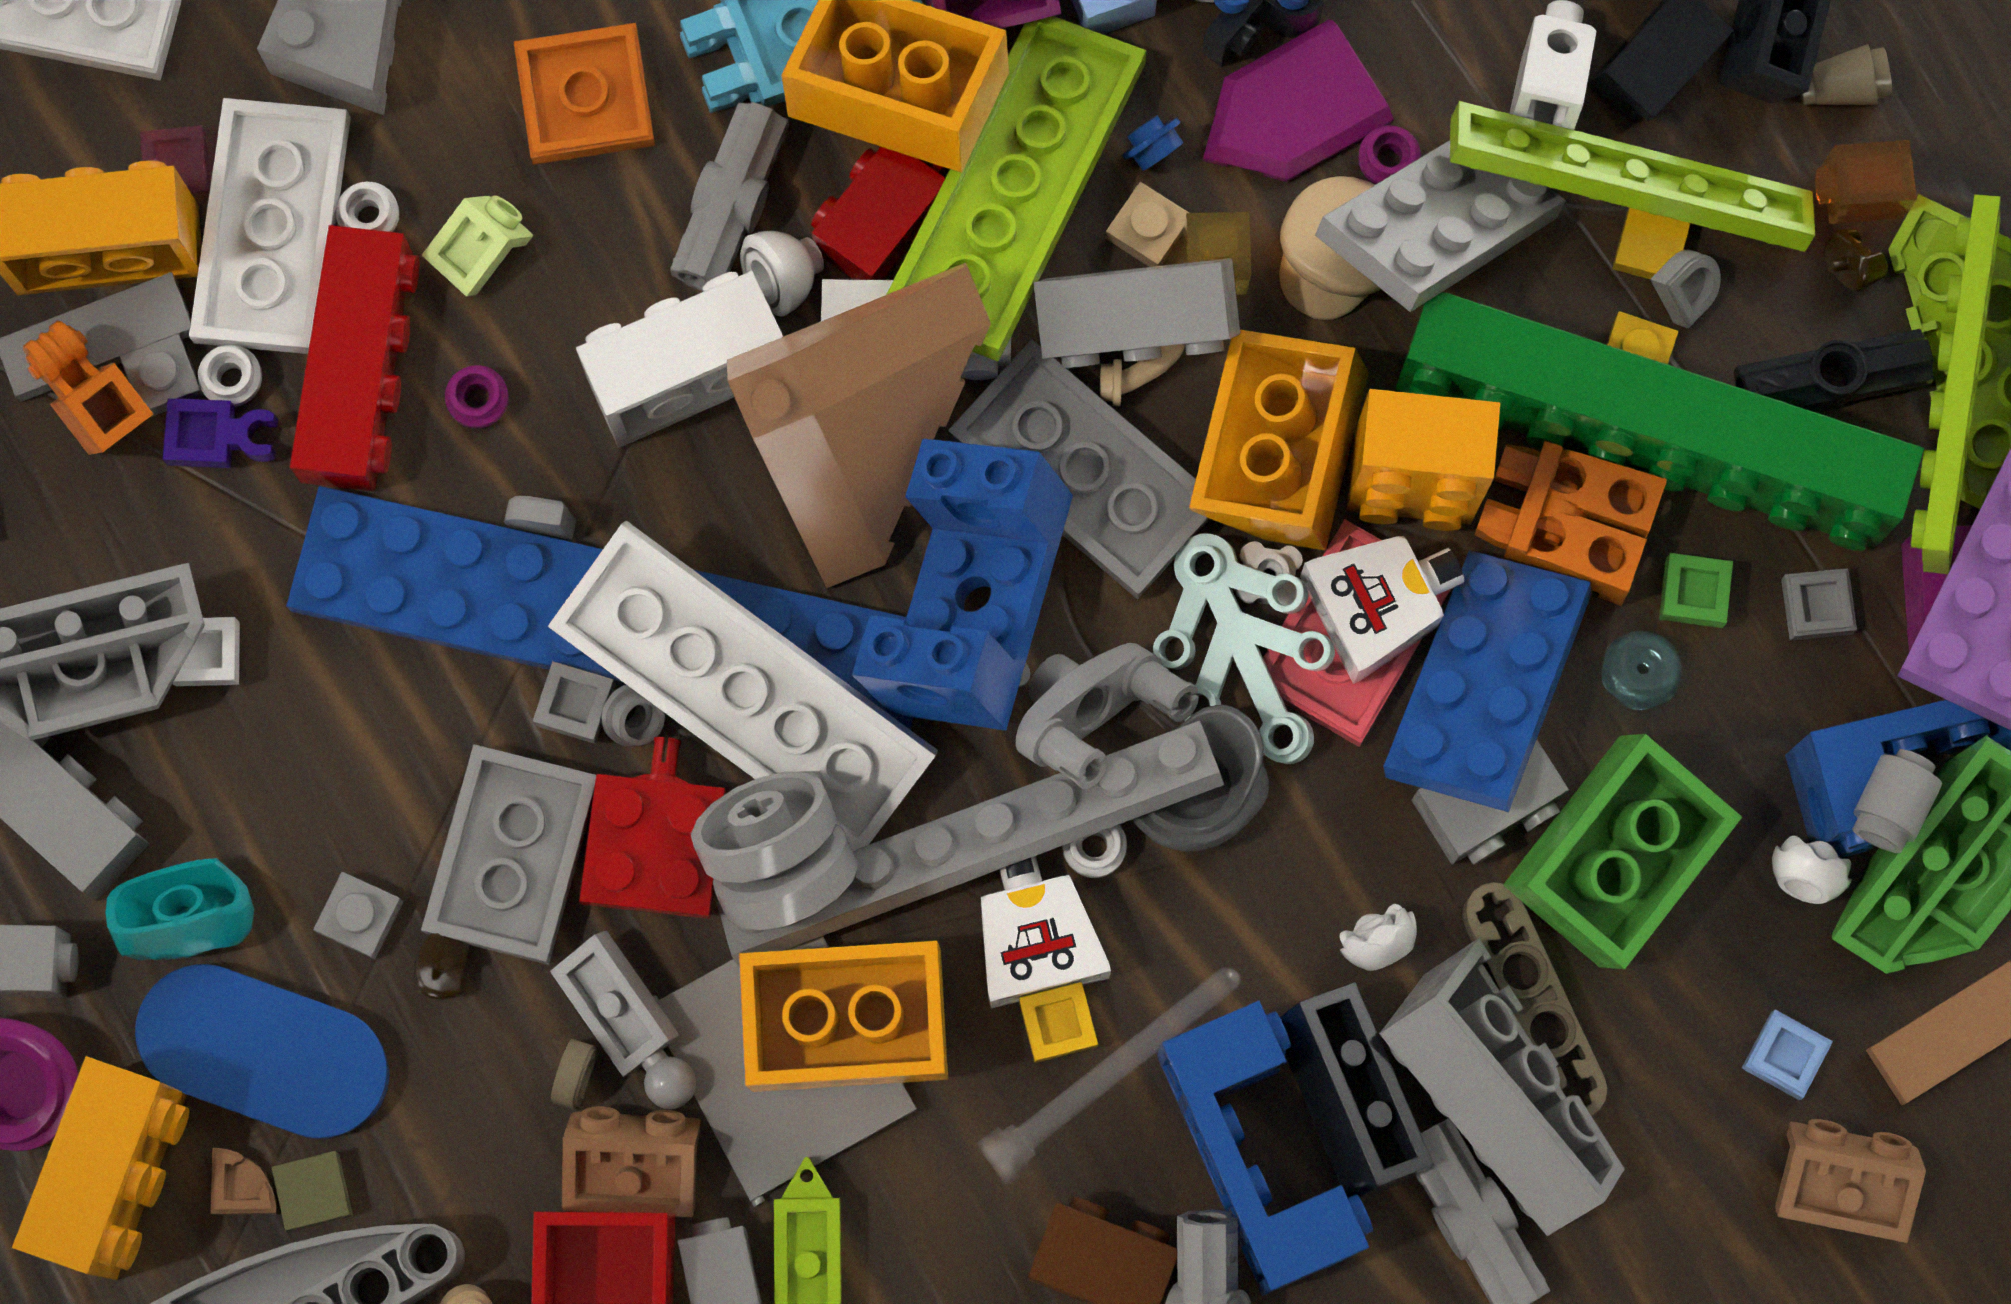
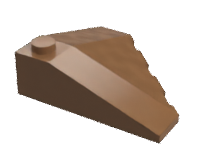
[727,263,991,588]

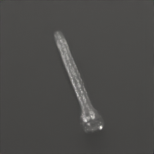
[977,967,1239,1185]

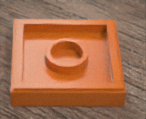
[514,23,655,165]

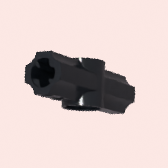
[1733,328,1934,411]

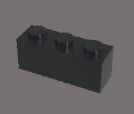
[1280,982,1434,1199]

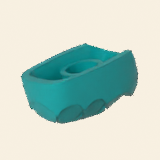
[105,858,254,961]

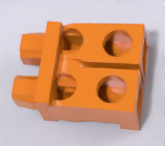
[1475,441,1667,606]

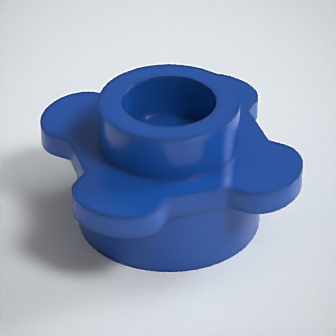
[1121,115,1184,171]

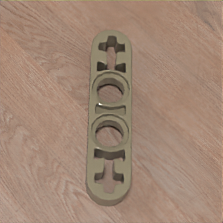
[1462,882,1608,1116]

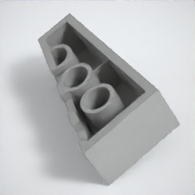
[257,0,402,115]
[1379,938,1625,1236]

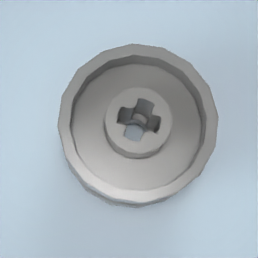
[691,772,858,931]

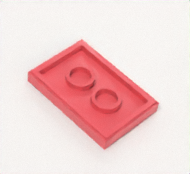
[1263,519,1451,747]

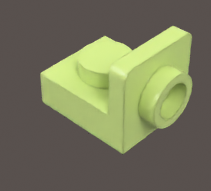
[422,195,533,296]

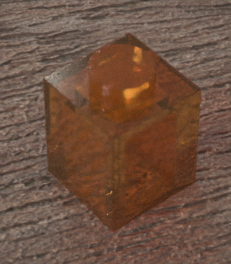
[1815,140,1917,224]

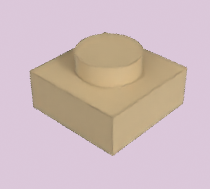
[1105,182,1192,267]

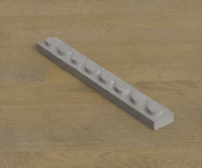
[716,720,1224,967]

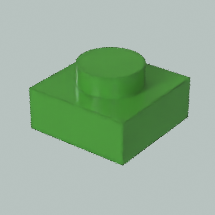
[1659,553,1733,628]

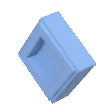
[1742,1010,1833,1100]

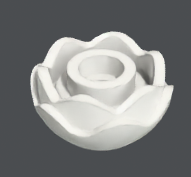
[1772,836,1852,904]
[1340,904,1417,971]

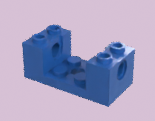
[852,439,1073,730]
[1785,700,2011,858]
[1157,1000,1373,1296]

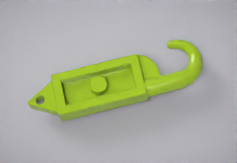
[774,1157,842,1304]

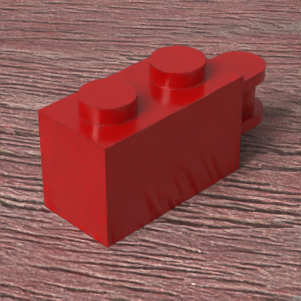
[811,146,950,280]

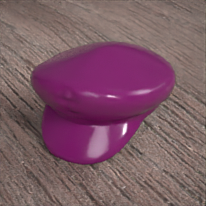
[0,1017,79,1151]

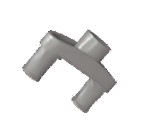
[1016,643,1198,789]

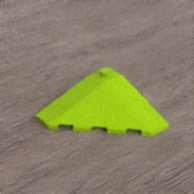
[1888,194,2011,509]

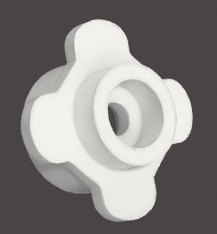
[1236,541,1303,606]

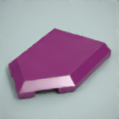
[1203,19,1394,182]

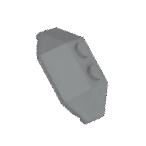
[0,563,205,741]

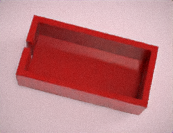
[531,1212,675,1304]

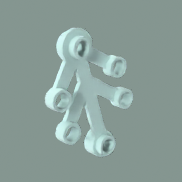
[1153,534,1335,764]

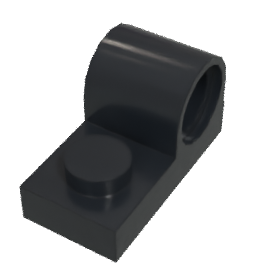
[1202,0,1325,67]

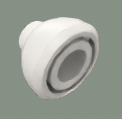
[740,231,824,317]

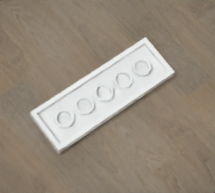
[548,521,938,851]

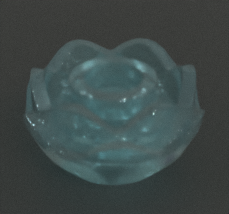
[1602,631,1682,710]

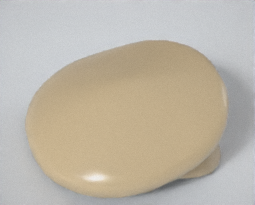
[1279,176,1381,320]

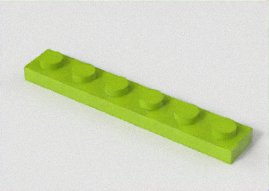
[1450,101,1815,252]
[1911,194,2000,574]

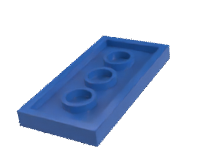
[1383,550,1592,812]

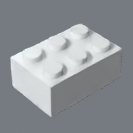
[576,271,783,448]

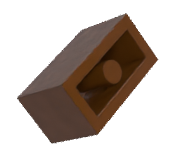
[1027,1196,1177,1304]

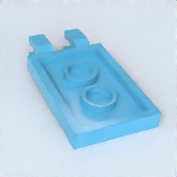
[680,0,922,113]

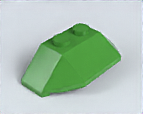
[1832,736,2011,974]

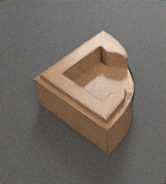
[210,1148,280,1215]

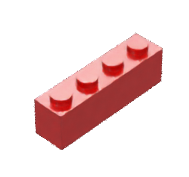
[290,225,420,492]

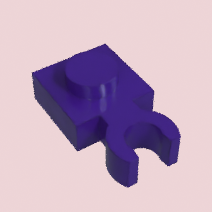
[163,398,278,468]

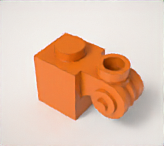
[22,320,153,455]

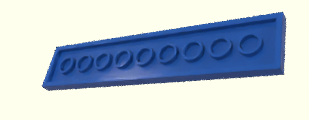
[286,486,914,730]

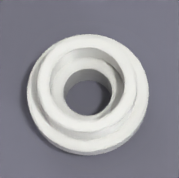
[336,182,399,232]
[198,344,262,407]
[1062,824,1127,878]

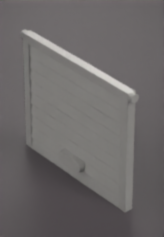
[653,936,917,1207]

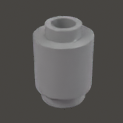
[1852,749,1942,853]

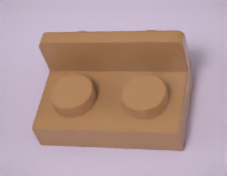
[562,1106,701,1217]
[1775,1119,1926,1243]

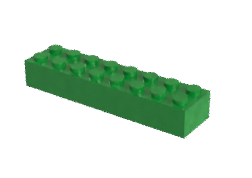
[1395,292,1924,551]

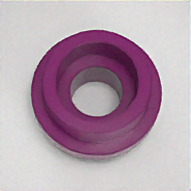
[1358,125,1421,184]
[445,365,509,429]

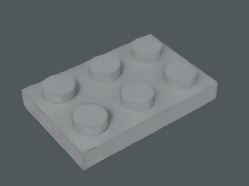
[421,744,596,965]

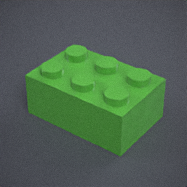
[1503,734,1742,969]

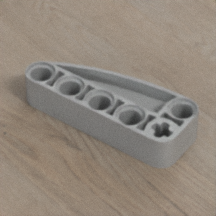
[150,1224,465,1304]

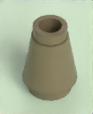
[1800,44,1892,106]

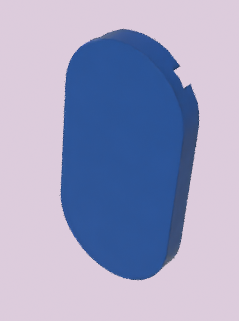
[135,964,390,1140]

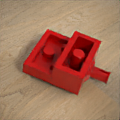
[579,737,727,919]

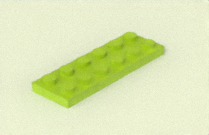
[886,16,1147,362]

